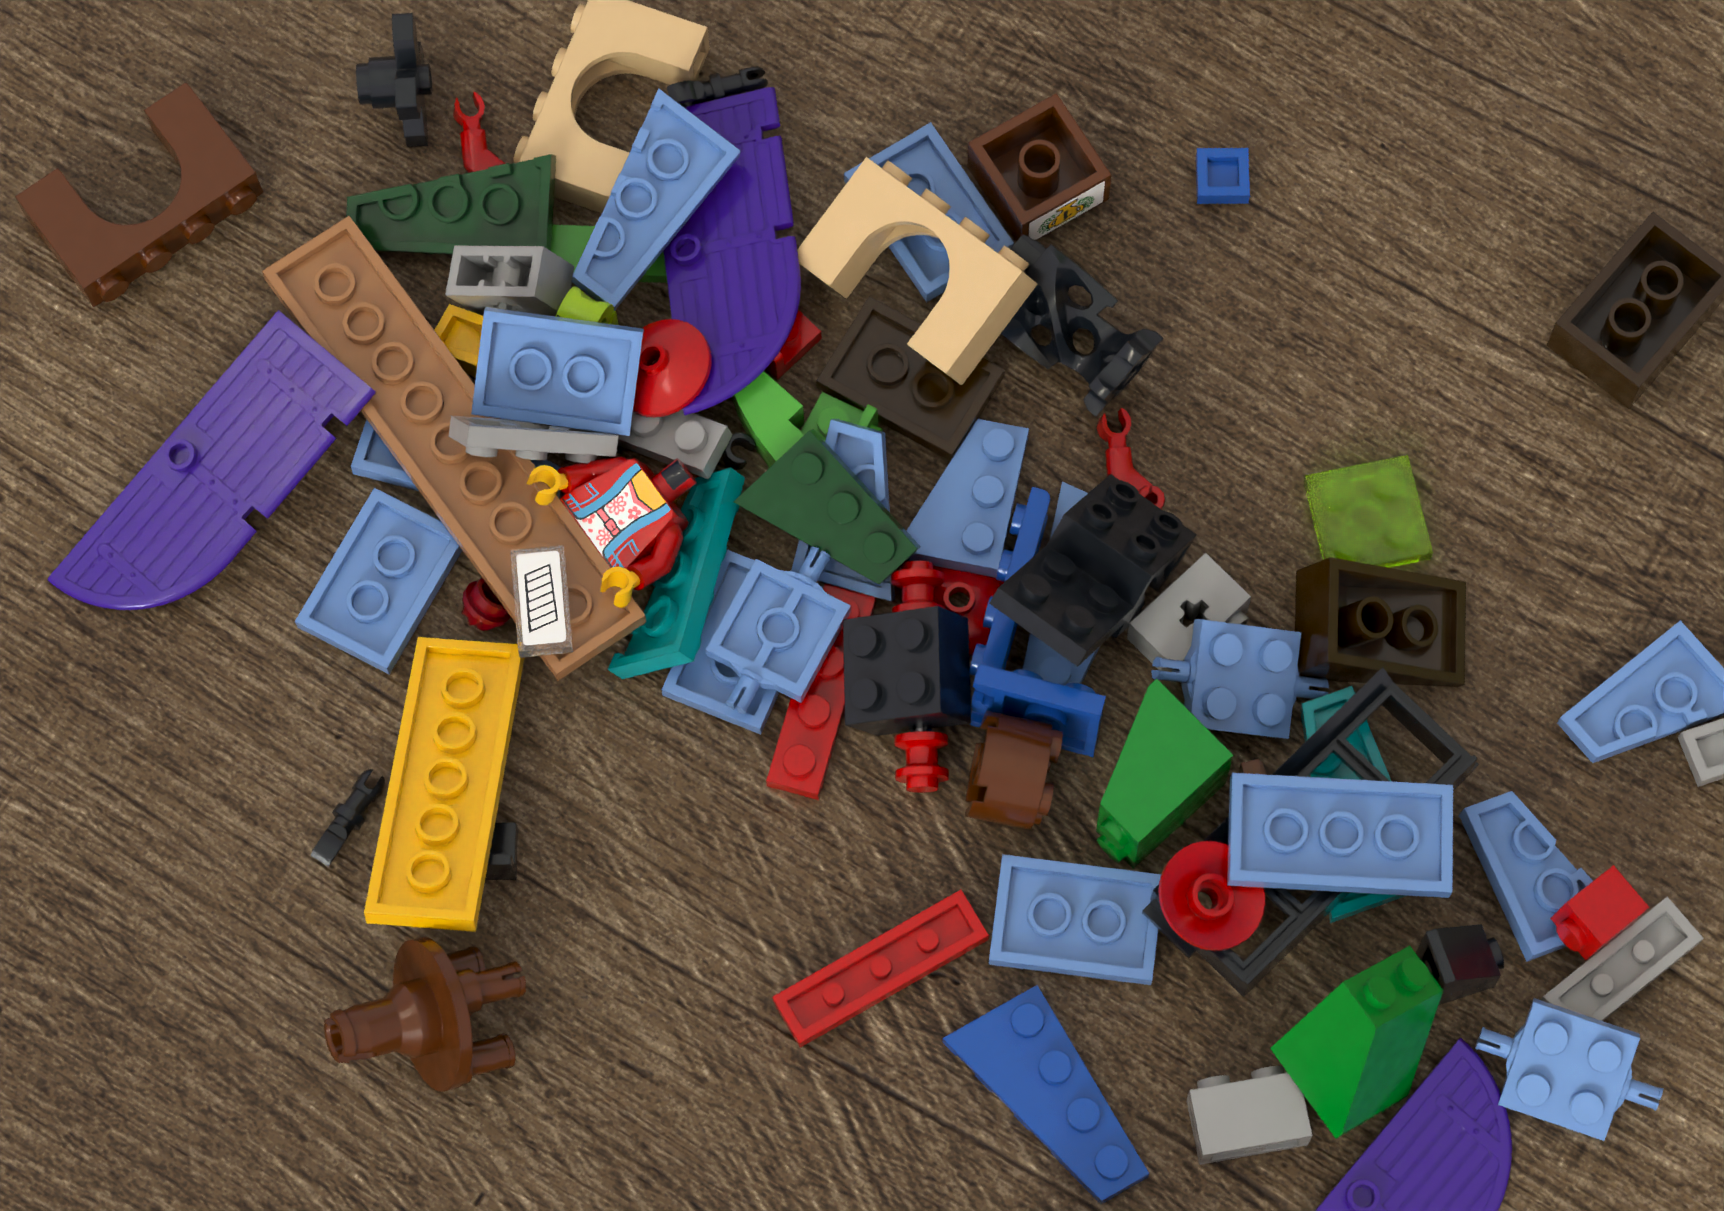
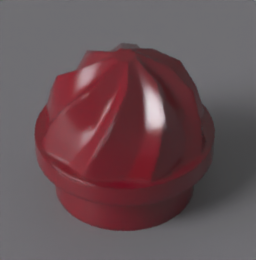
[461,578,511,631]

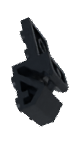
[989,474,1197,667]

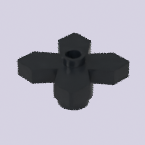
[356,13,432,147]

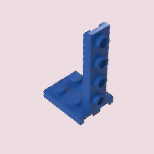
[969,487,1106,757]

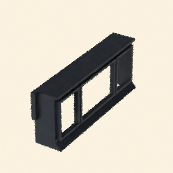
[1142,667,1479,997]

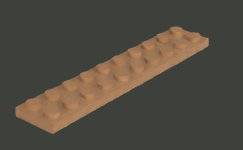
[262,216,646,681]

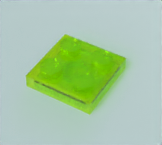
[1303,455,1433,568]

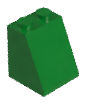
[1096,678,1233,869]
[1270,946,1443,1139]

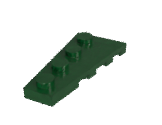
[346,154,556,255]

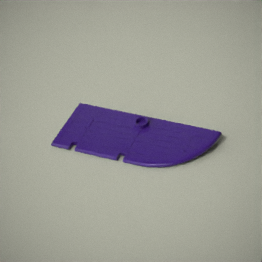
[664,87,801,415]
[48,310,376,610]
[1314,1037,1512,1211]

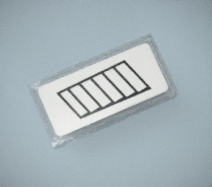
[510,545,573,658]

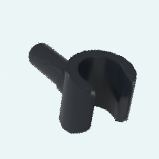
[722,433,756,470]

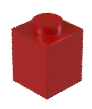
[1550,865,1650,960]

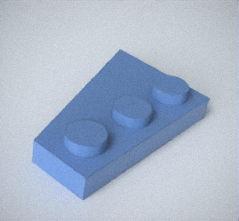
[1557,620,1724,763]

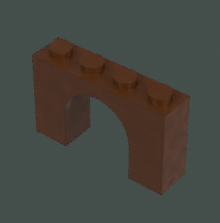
[15,82,263,308]

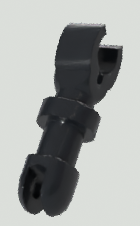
[667,66,768,107]
[310,769,385,867]

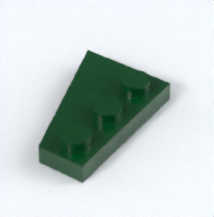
[733,429,921,584]

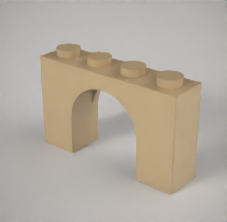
[514,0,710,213]
[797,157,1037,385]

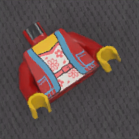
[527,457,697,608]

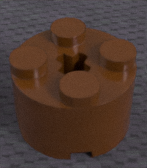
[965,711,1063,830]

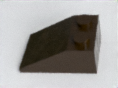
[1295,557,1466,687]

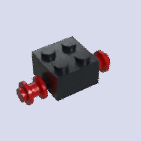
[843,561,971,793]

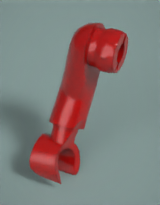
[453,92,505,173]
[1097,408,1165,510]

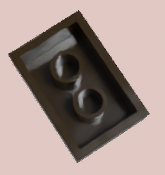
[1547,212,1724,409]

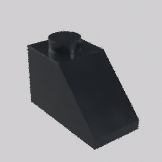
[1416,924,1504,1005]

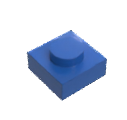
[1196,148,1250,204]

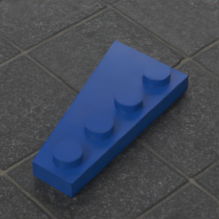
[942,985,1149,1204]

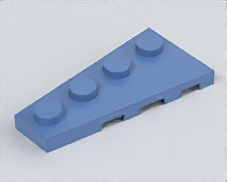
[571,88,741,311]

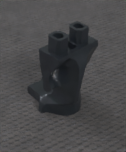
[1001,234,1164,417]

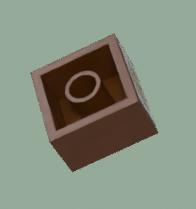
[967,93,1111,242]

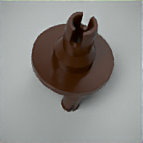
[324,937,526,1092]

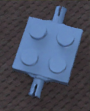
[705,547,851,714]
[1151,619,1329,739]
[1475,998,1663,1141]

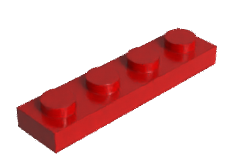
[766,583,876,800]
[772,890,989,1048]

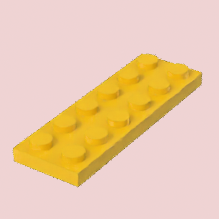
[364,637,525,932]

